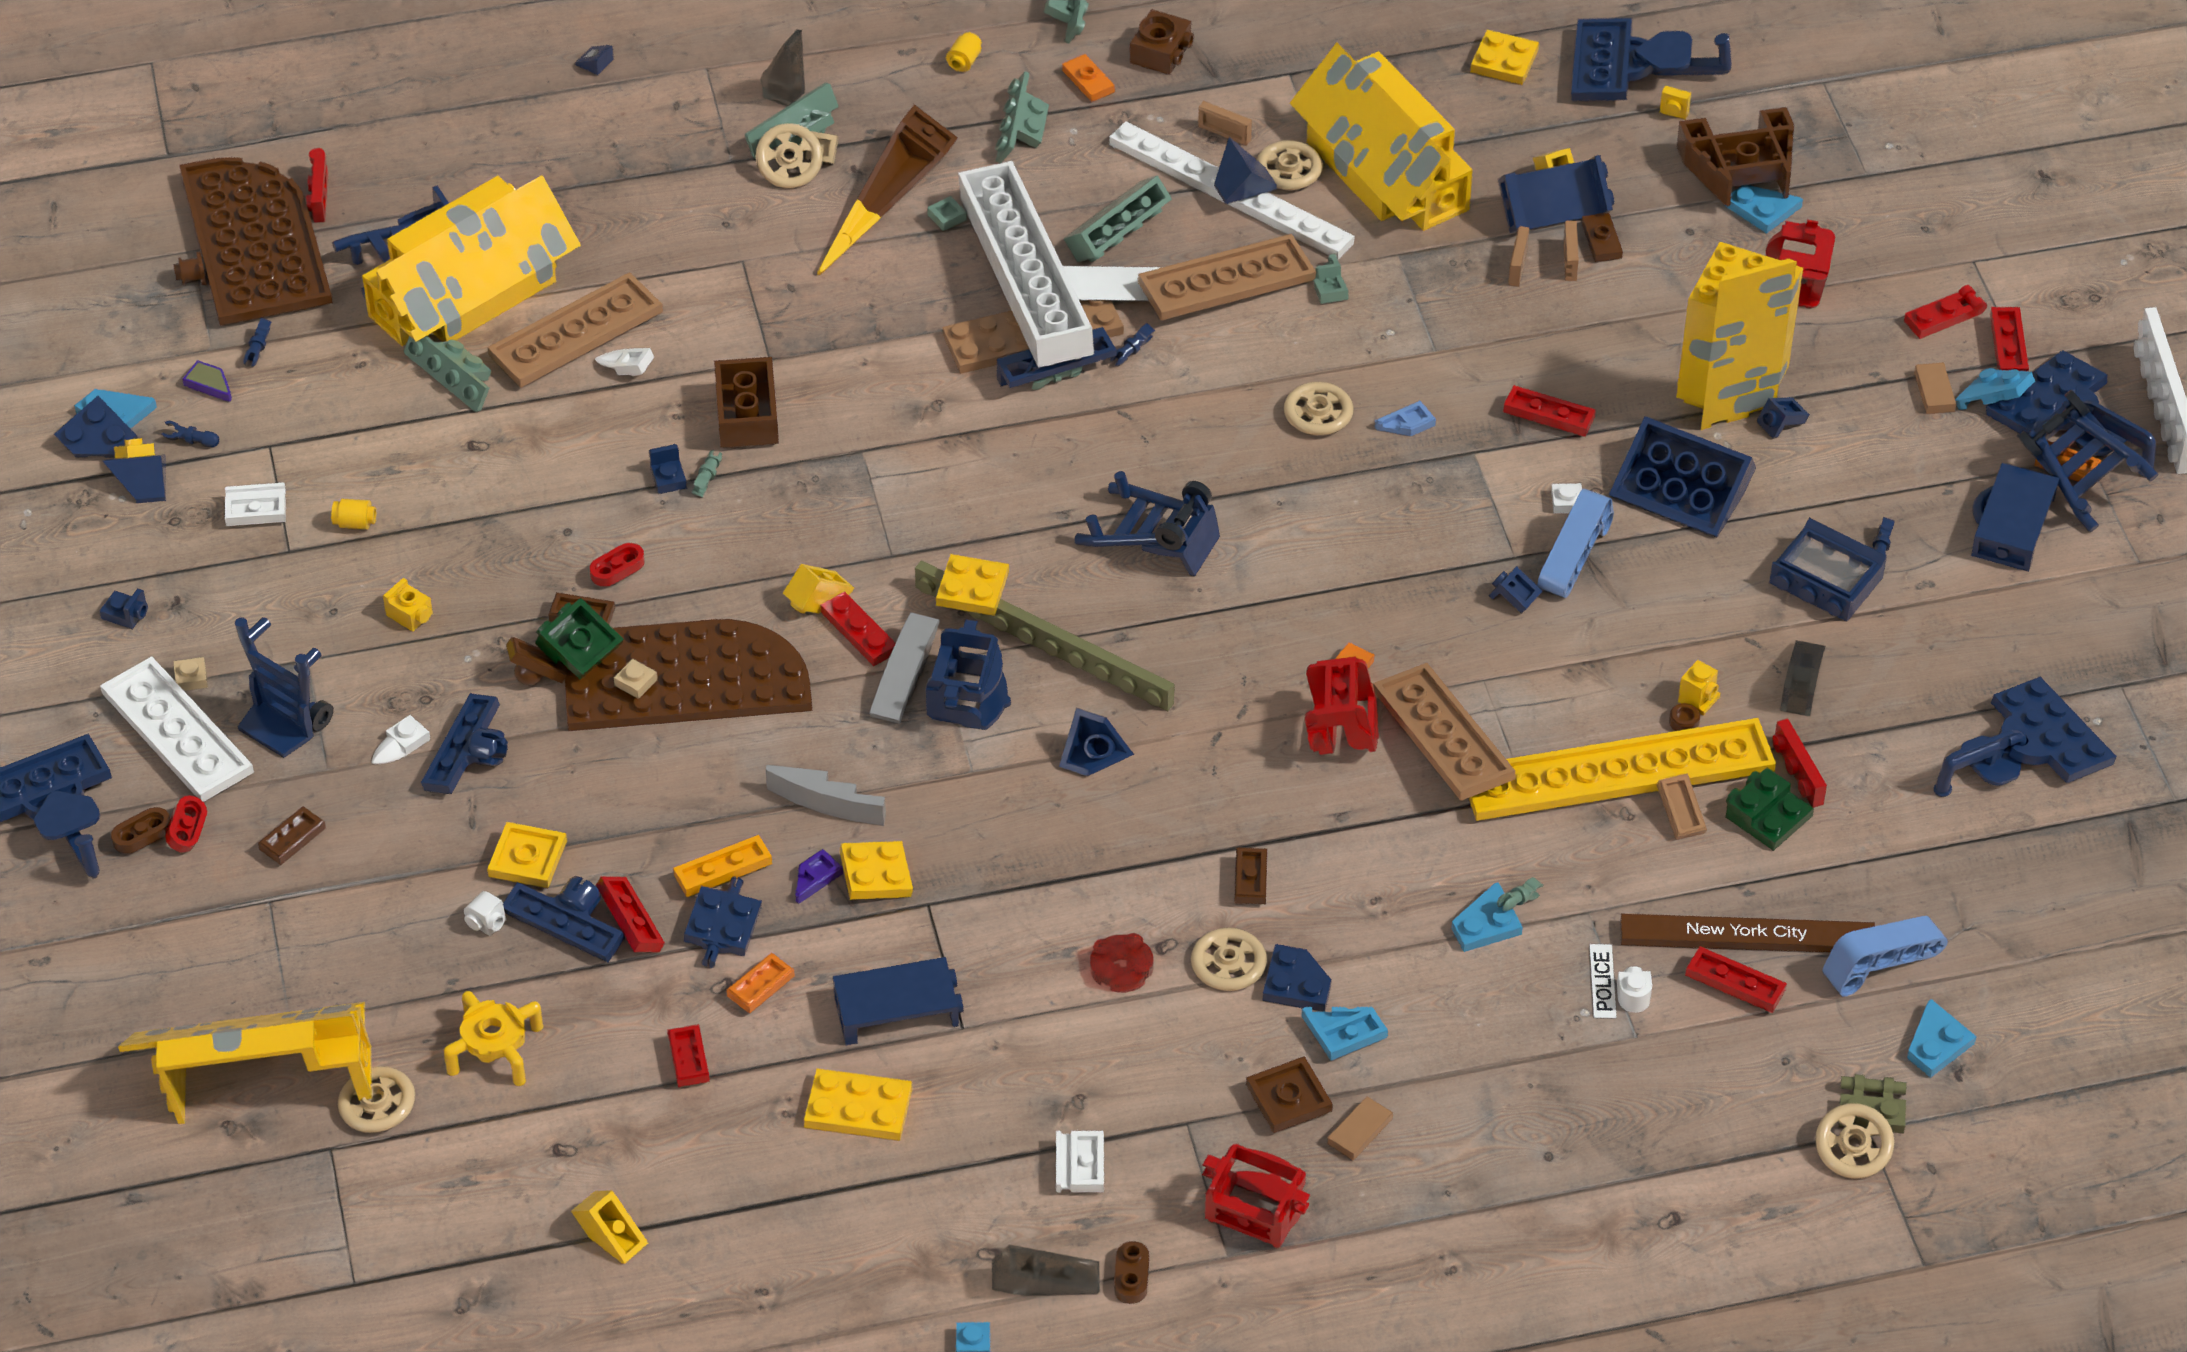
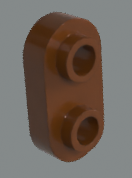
[111,807,170,854]
[1114,1241,1150,1304]

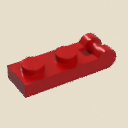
[306,148,328,223]
[1904,285,1987,339]

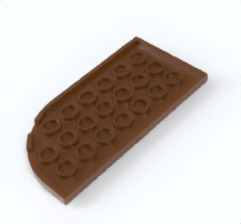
[179,157,333,326]
[565,619,813,731]

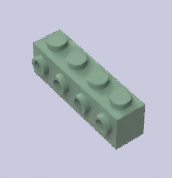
[1063,175,1172,262]

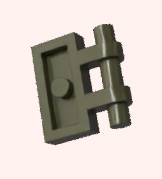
[1838,1074,1907,1134]

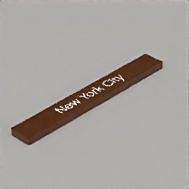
[1620,913,1875,953]

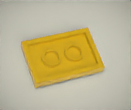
[804,1068,912,1141]

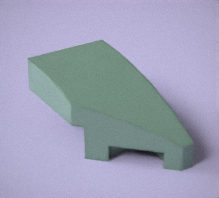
[1314,254,1349,304]

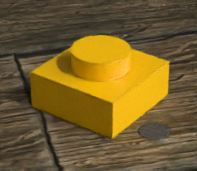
[1659,86,1691,120]
[114,438,155,458]

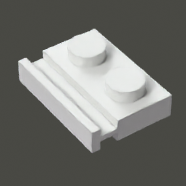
[225,482,286,526]
[1056,1131,1104,1192]

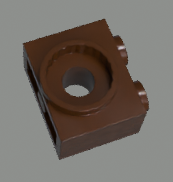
[1130,9,1194,75]

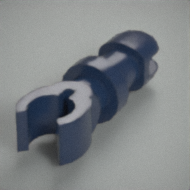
[243,318,272,367]
[1110,323,1155,366]
[162,421,220,447]
[1872,517,1895,555]

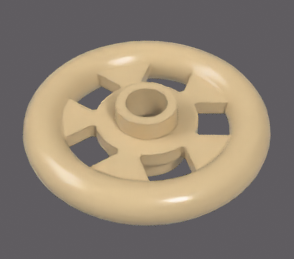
[756,123,823,189]
[1257,140,1322,190]
[1284,382,1354,435]
[1191,928,1267,991]
[338,1066,415,1133]
[1815,1103,1894,1179]

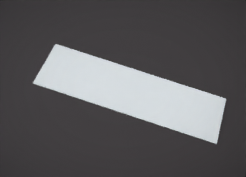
[1063,266,1162,300]

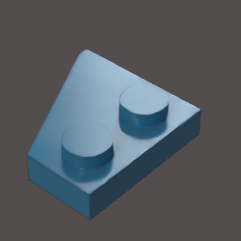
[1724,185,1803,234]
[1955,368,2035,410]
[74,389,157,429]
[1451,882,1523,952]
[1907,999,1977,1078]
[1301,1007,1388,1061]

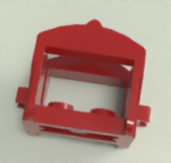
[1766,219,1835,308]
[1305,656,1379,755]
[1202,1144,1310,1248]

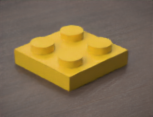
[1470,30,1539,85]
[936,554,1009,616]
[487,822,567,888]
[839,841,913,900]

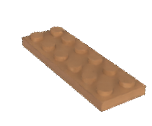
[1137,234,1316,320]
[488,272,663,388]
[942,300,1124,374]
[1373,663,1515,801]

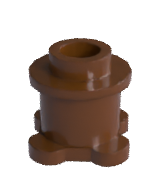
[173,251,206,286]

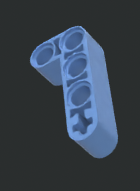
[1537,488,1614,598]
[1822,916,1948,997]

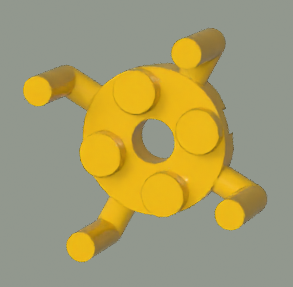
[444,991,543,1086]

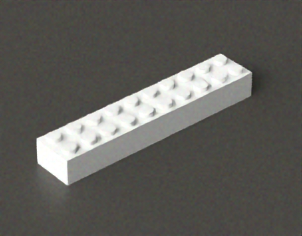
[958,161,1094,367]

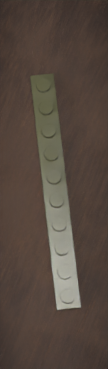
[915,560,1175,711]

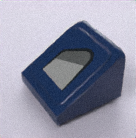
[575,45,614,75]

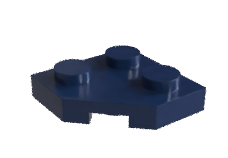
[54,396,138,458]
[1262,944,1332,1012]

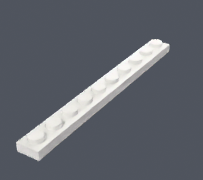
[1110,122,1354,260]

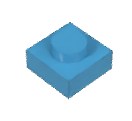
[956,1322,990,1352]

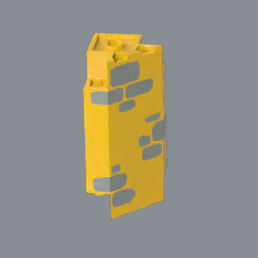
[1289,42,1473,231]
[362,175,581,346]
[1676,242,1803,430]
[118,1002,372,1124]

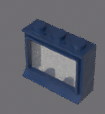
[1769,517,1887,622]

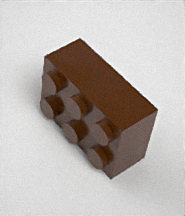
[714,357,779,448]

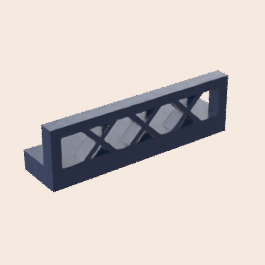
[996,327,1117,388]

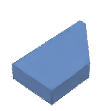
[1375,401,1436,436]

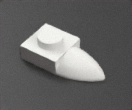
[595,348,654,376]
[1551,483,1602,514]
[372,715,430,764]

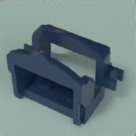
[926,619,1011,730]

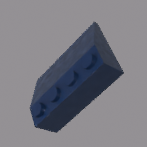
[1609,416,1756,538]

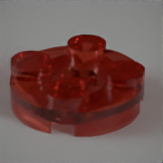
[1090,933,1154,993]

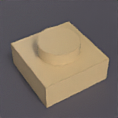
[805,131,839,164]
[174,657,208,691]
[614,659,657,699]

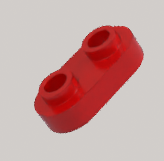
[589,543,645,587]
[165,795,207,853]

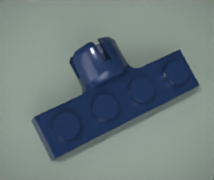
[421,693,508,794]
[503,876,625,963]

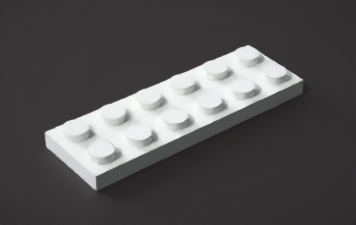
[2134,307,2187,474]
[100,657,254,802]

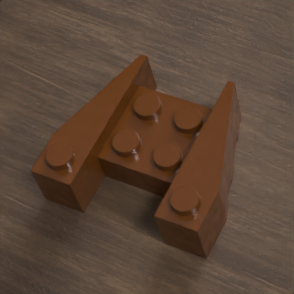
[1677,107,1794,206]

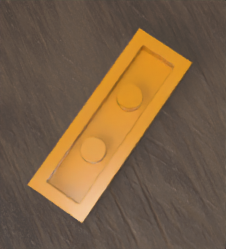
[673,835,772,897]

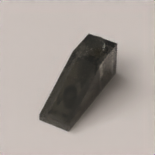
[760,29,805,107]
[1780,640,1826,716]
[992,1244,1100,1296]

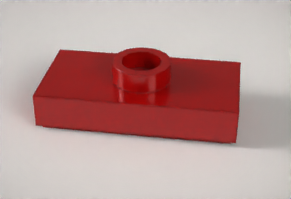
[667,1024,710,1087]

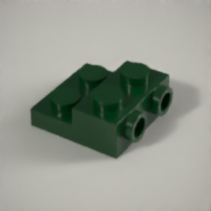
[535,598,624,680]
[1725,768,1814,851]

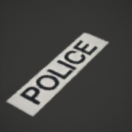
[1590,944,1616,1018]

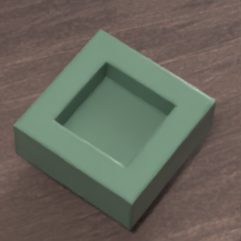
[927,196,967,231]

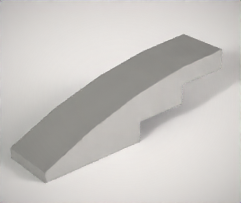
[870,612,940,724]
[766,765,886,826]

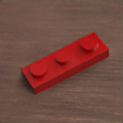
[1990,307,2029,371]
[1503,385,1596,437]
[820,591,896,666]
[1772,718,1827,808]
[596,876,665,952]
[1685,946,1787,1013]

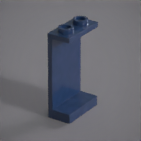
[1498,155,1614,234]
[1971,463,2059,572]
[833,957,964,1046]

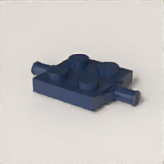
[684,877,762,968]

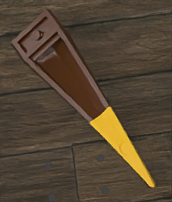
[817,104,958,276]

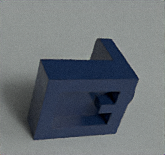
[1757,397,1810,438]
[649,444,687,494]
[1488,566,1542,614]
[99,589,148,630]

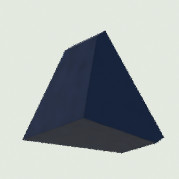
[1214,137,1277,204]
[102,454,166,503]
[1059,708,1134,776]

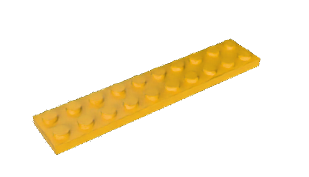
[1469,718,1776,821]

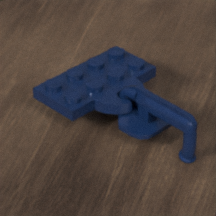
[1571,18,1732,101]
[1986,350,2156,477]
[1934,676,2117,797]
[0,733,112,879]

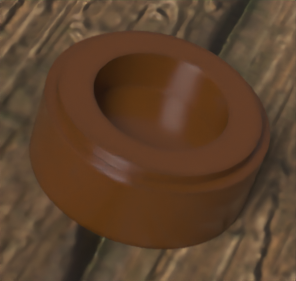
[1669,703,1700,731]

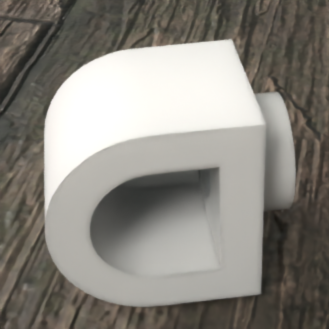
[464,891,506,936]
[1617,966,1652,1013]

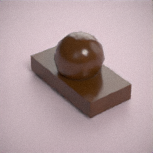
[506,637,567,686]

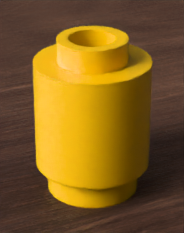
[946,32,982,72]
[331,498,377,530]

